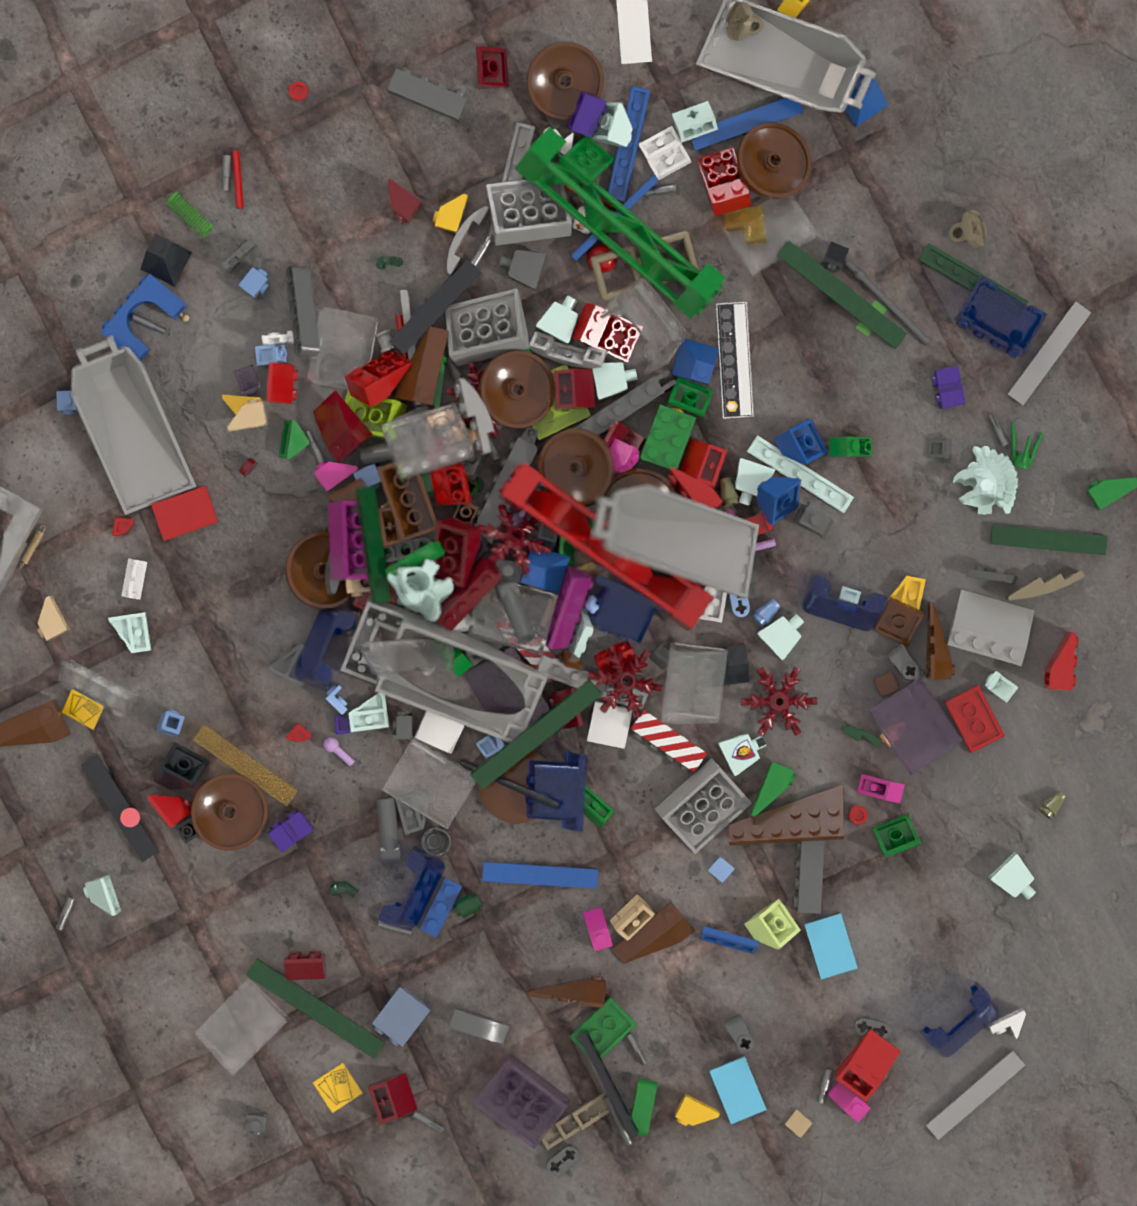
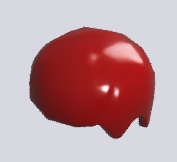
[587,244,618,273]

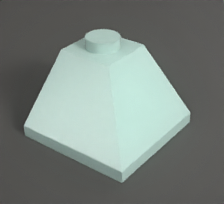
[590,102,633,147]
[83,875,121,916]

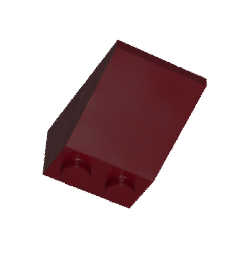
[313,390,373,463]
[433,517,482,587]

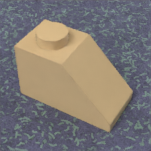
[228,399,268,432]
[38,596,70,641]

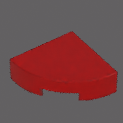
[112,517,134,536]
[286,723,313,742]

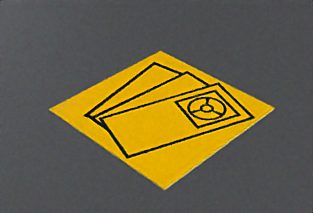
[62,689,104,730]
[313,1063,362,1113]

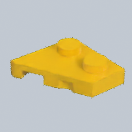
[882,576,926,610]

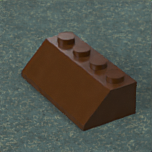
[377,456,437,542]

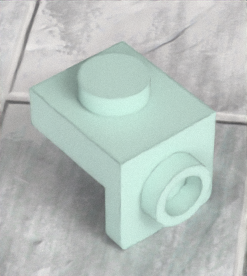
[985,671,1018,703]

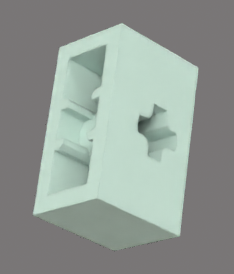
[672,101,718,142]

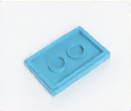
[804,913,858,979]
[709,1056,766,1124]

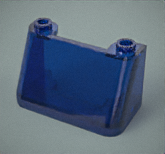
[802,574,888,631]
[295,609,357,692]
[378,846,445,928]
[919,982,999,1057]

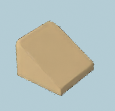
[785,1109,812,1138]

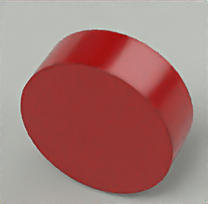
[289,81,308,101]
[848,805,868,825]

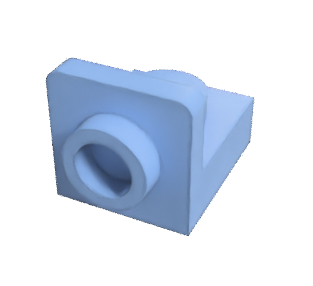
[255,344,287,366]
[326,685,348,715]

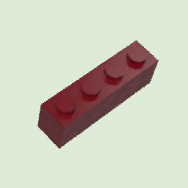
[436,556,502,631]

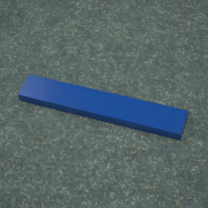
[608,86,651,203]
[691,98,803,151]
[571,175,659,262]
[482,862,598,889]

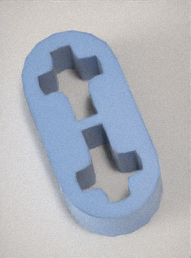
[729,594,750,617]

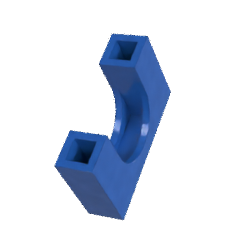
[101,274,188,362]

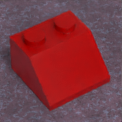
[267,362,299,405]

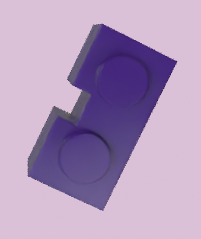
[568,90,607,138]
[931,366,966,409]
[268,810,314,853]

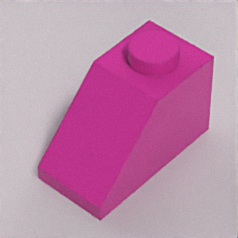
[610,439,640,476]
[314,461,359,492]
[857,774,905,803]
[583,907,613,951]
[828,1081,871,1122]

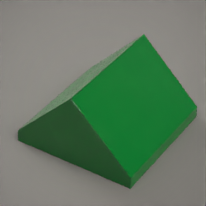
[667,377,714,418]
[872,814,921,858]

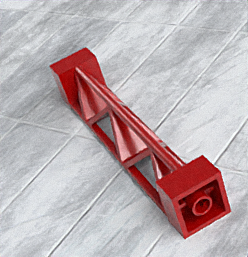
[499,463,714,631]

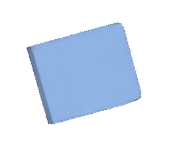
[476,735,505,759]
[708,856,735,883]

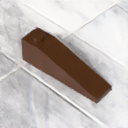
[395,327,449,406]
[926,602,955,680]
[0,700,71,747]
[612,901,695,964]
[527,976,606,1008]

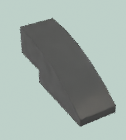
[449,1007,510,1044]

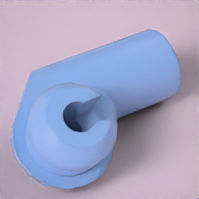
[585,595,599,614]

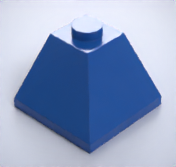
[845,75,888,127]
[671,338,719,385]
[774,419,829,465]
[757,477,801,526]
[521,549,570,594]

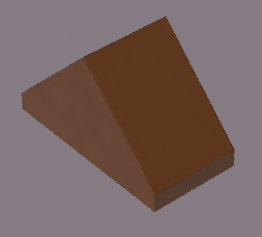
[378,507,403,547]

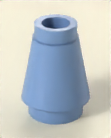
[752,599,780,627]

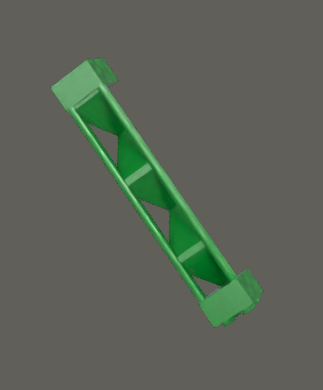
[515,127,726,319]

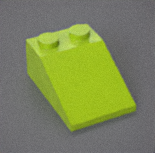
[345,391,407,441]

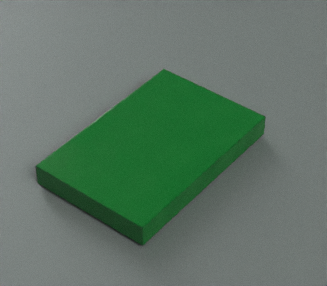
[558,135,615,187]
[569,996,637,1058]

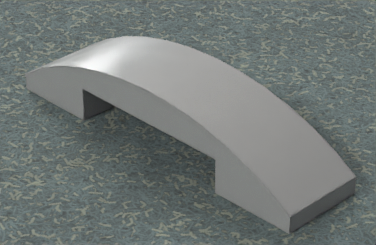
[447,206,489,276]
[529,331,607,368]

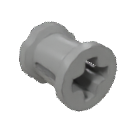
[374,329,395,354]

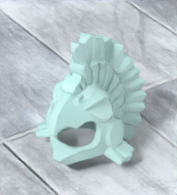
[953,446,1018,515]
[387,559,454,622]

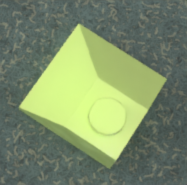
[744,899,800,950]

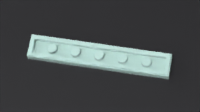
[747,435,854,514]

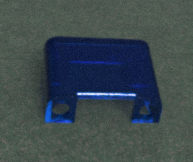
[954,276,1048,358]

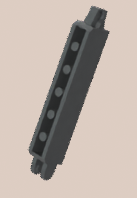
[575,370,676,436]
[474,427,538,545]

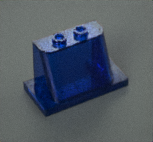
[589,575,666,644]
[525,752,587,832]

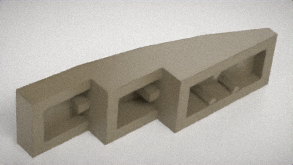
[1005,570,1085,600]
[537,1093,610,1150]

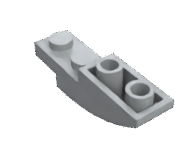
[454,378,494,454]

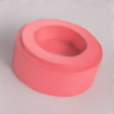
[120,808,140,827]

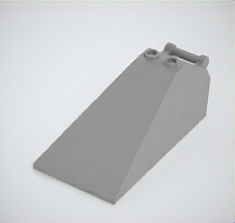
[696,0,876,112]
[72,335,197,515]
[591,485,759,599]

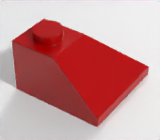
[147,793,191,828]

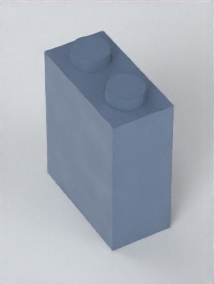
[372,985,431,1047]

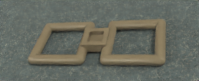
[591,231,699,301]

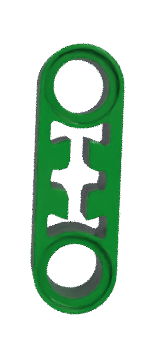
[631,1078,658,1137]

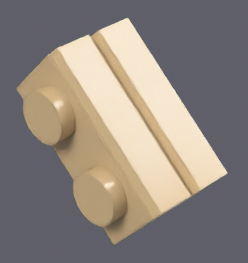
[610,895,655,941]

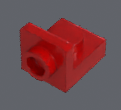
[744,513,775,535]

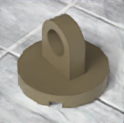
[726,2,763,41]
[949,210,987,248]

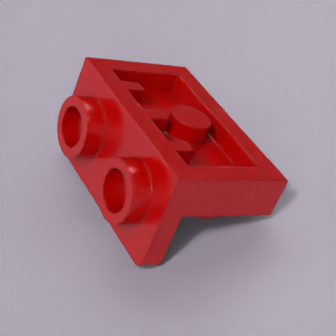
[594,641,635,676]

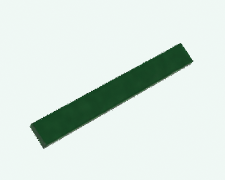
[776,240,907,349]
[470,679,602,789]
[246,959,385,1059]

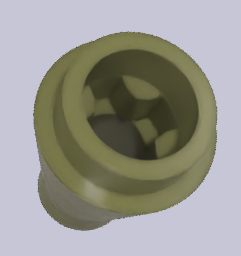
[719,477,739,507]
[1039,791,1066,819]

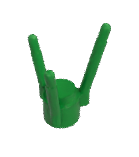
[1011,422,1043,469]

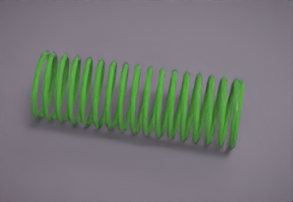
[166,192,214,238]

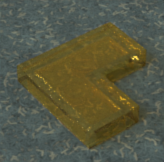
[724,205,767,245]

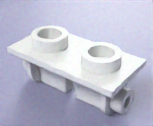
[121,558,147,600]

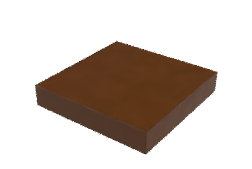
[874,597,925,646]

